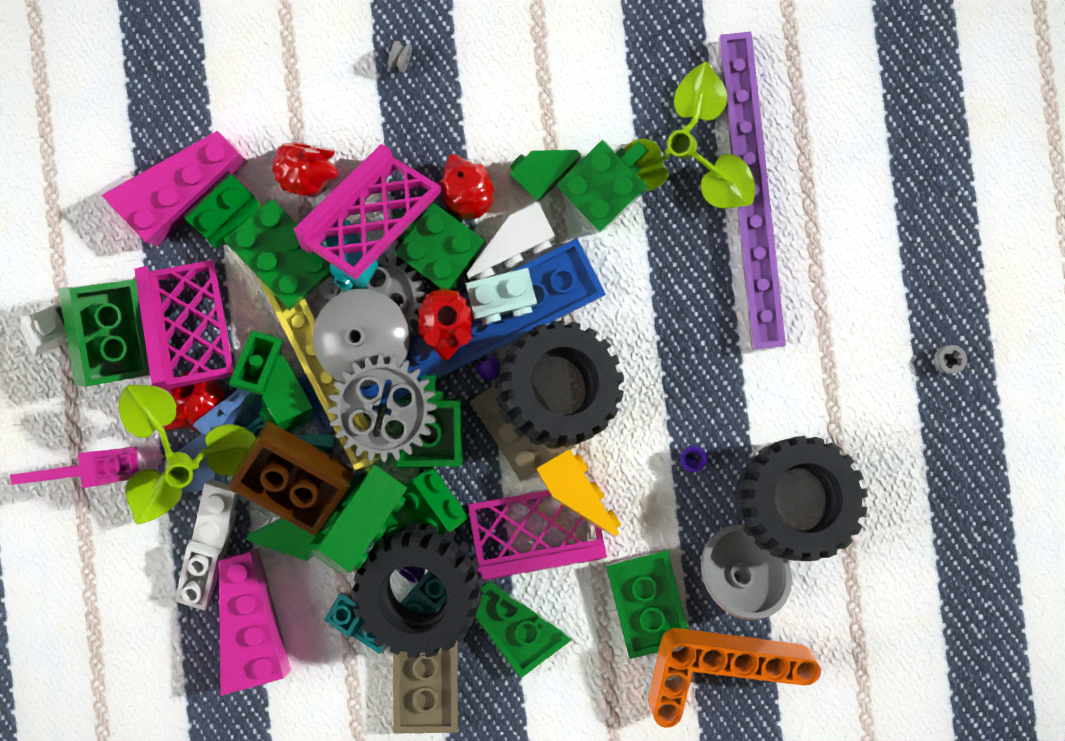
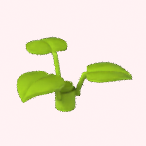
[624,62,755,209]
[119,384,257,525]

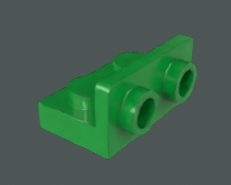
[183,171,261,249]

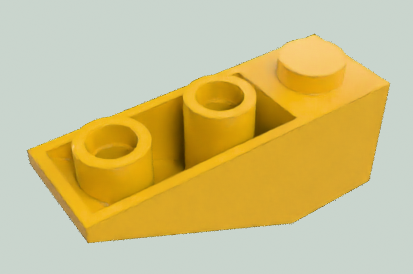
[536,449,621,538]

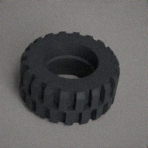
[495,320,624,448]
[735,436,868,562]
[352,524,483,658]

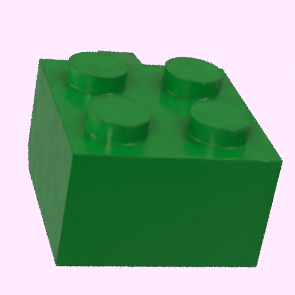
[556,139,649,232]
[392,202,486,291]
[395,374,464,467]

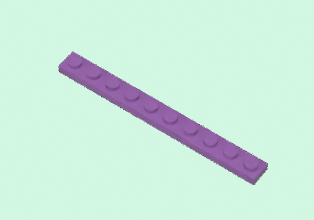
[718,31,786,350]

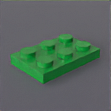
[223,199,332,311]
[605,549,688,659]

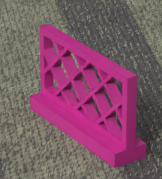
[294,144,442,280]
[134,260,234,394]
[10,446,140,488]
[468,482,607,581]

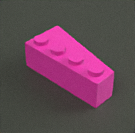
[101,131,248,247]
[219,548,291,696]

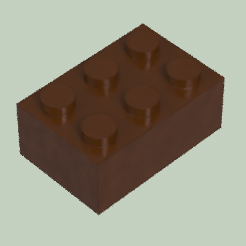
[228,421,353,536]

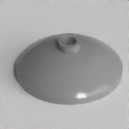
[313,289,410,387]
[701,525,792,620]

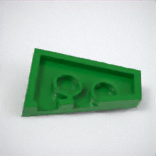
[475,580,572,678]

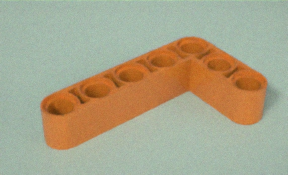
[648,628,821,728]

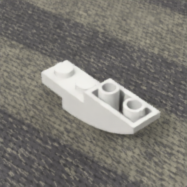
[175,479,238,611]

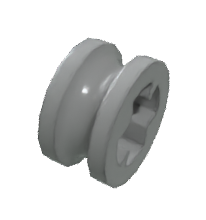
[388,40,412,73]
[934,345,967,374]

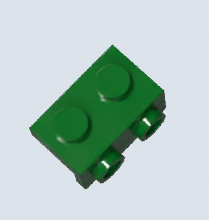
[401,467,469,535]

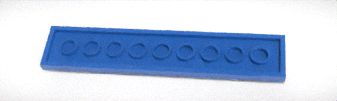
[296,238,606,434]

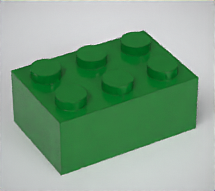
[58,279,150,387]
[305,465,407,573]

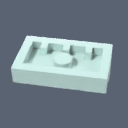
[466,268,537,325]

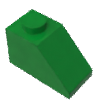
[509,149,581,203]
[229,330,283,395]
[259,355,313,431]
[246,518,314,561]

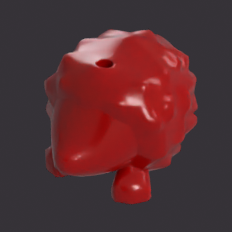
[272,142,338,198]
[438,154,495,221]
[417,288,472,361]
[162,371,226,432]

